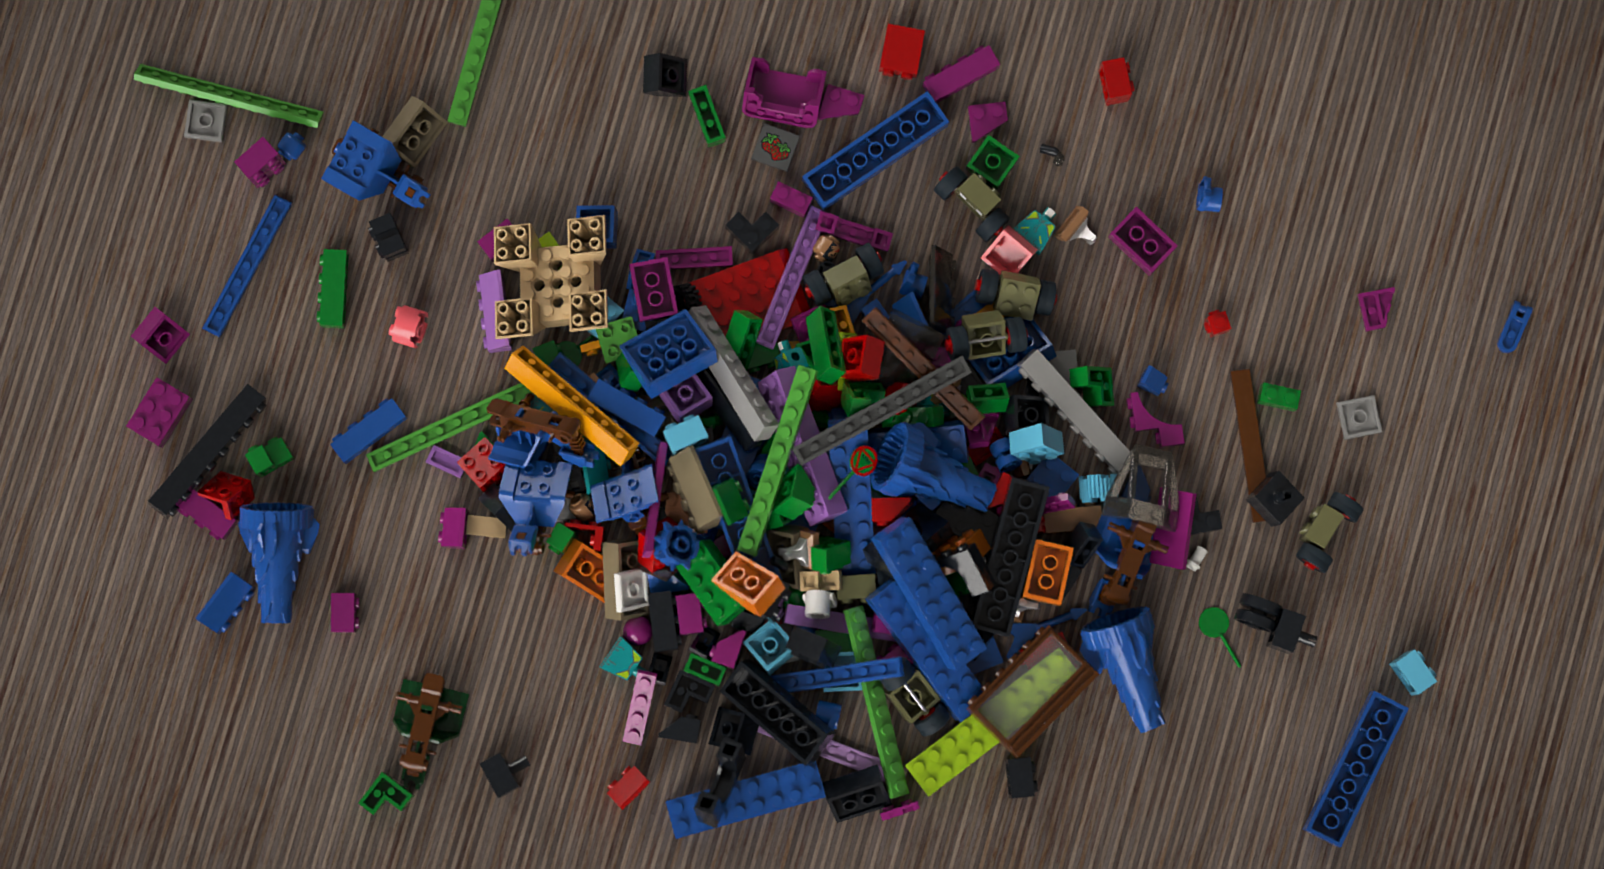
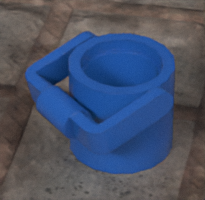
[1196,176,1223,212]
[899,261,928,300]
[816,700,842,731]

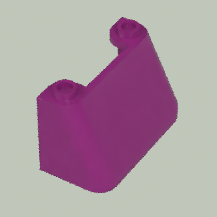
[742,57,827,128]

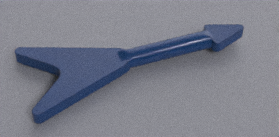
[825,260,907,325]
[1006,608,1087,659]

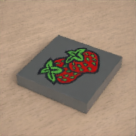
[751,123,800,172]

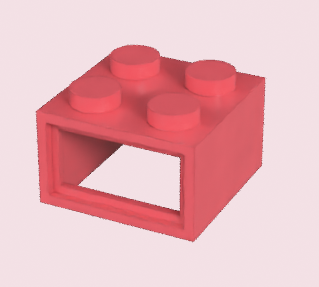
[981,225,1037,274]

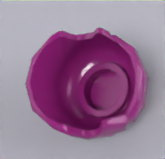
[623,616,653,646]

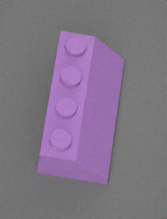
[476,269,512,353]

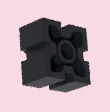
[368,213,409,262]

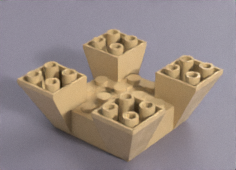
[494,215,608,339]

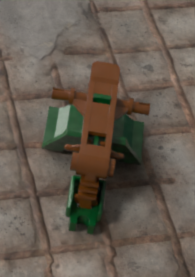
[393,673,469,790]

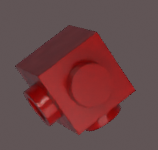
[1204,310,1232,337]

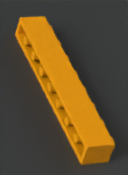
[504,345,639,466]

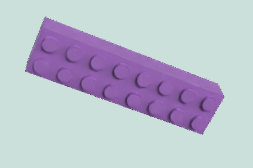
[758,366,848,527]

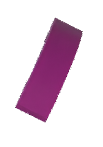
[815,211,893,252]

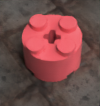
[389,305,428,349]

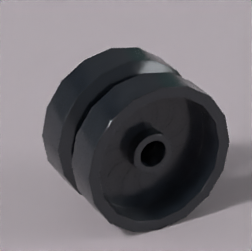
[1233,593,1283,633]

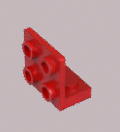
[457,437,505,492]
[198,471,255,520]
[565,519,605,552]

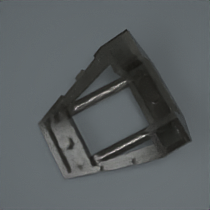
[1102,444,1179,532]

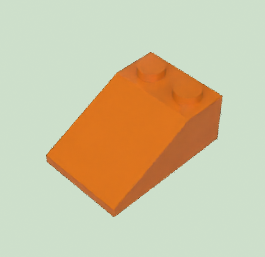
[554,539,605,603]
[712,551,785,617]

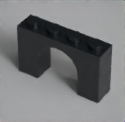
[863,503,954,581]
[933,543,996,597]
[694,737,746,828]

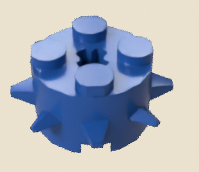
[654,520,699,572]

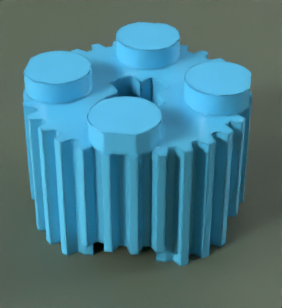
[1078,474,1118,503]

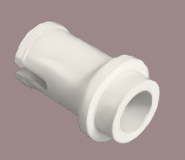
[1186,546,1208,572]

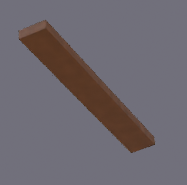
[862,307,985,430]
[1230,369,1266,523]

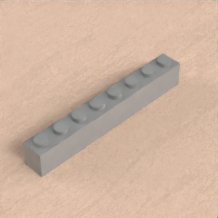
[688,305,780,442]
[1017,349,1139,477]

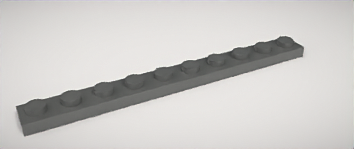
[792,356,972,465]

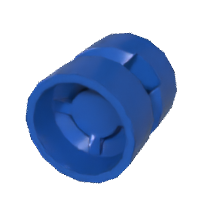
[989,437,1022,473]
[746,454,768,489]

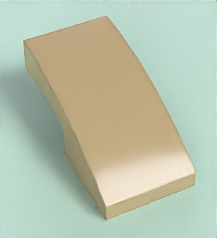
[466,515,507,538]
[800,570,842,591]

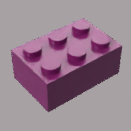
[234,137,286,189]
[1108,207,1178,276]
[629,257,678,322]
[126,377,193,448]

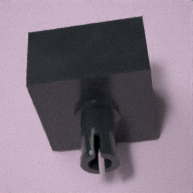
[1245,470,1305,527]
[1266,608,1317,654]
[479,752,531,798]

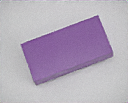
[426,445,464,479]

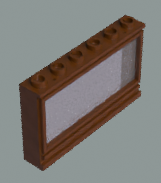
[966,625,1099,758]

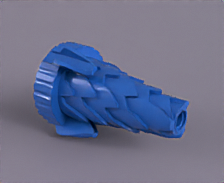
[871,422,997,512]
[238,502,319,623]
[1079,606,1166,733]

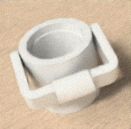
[802,590,837,619]

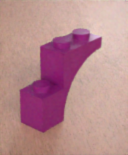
[1126,392,1185,448]

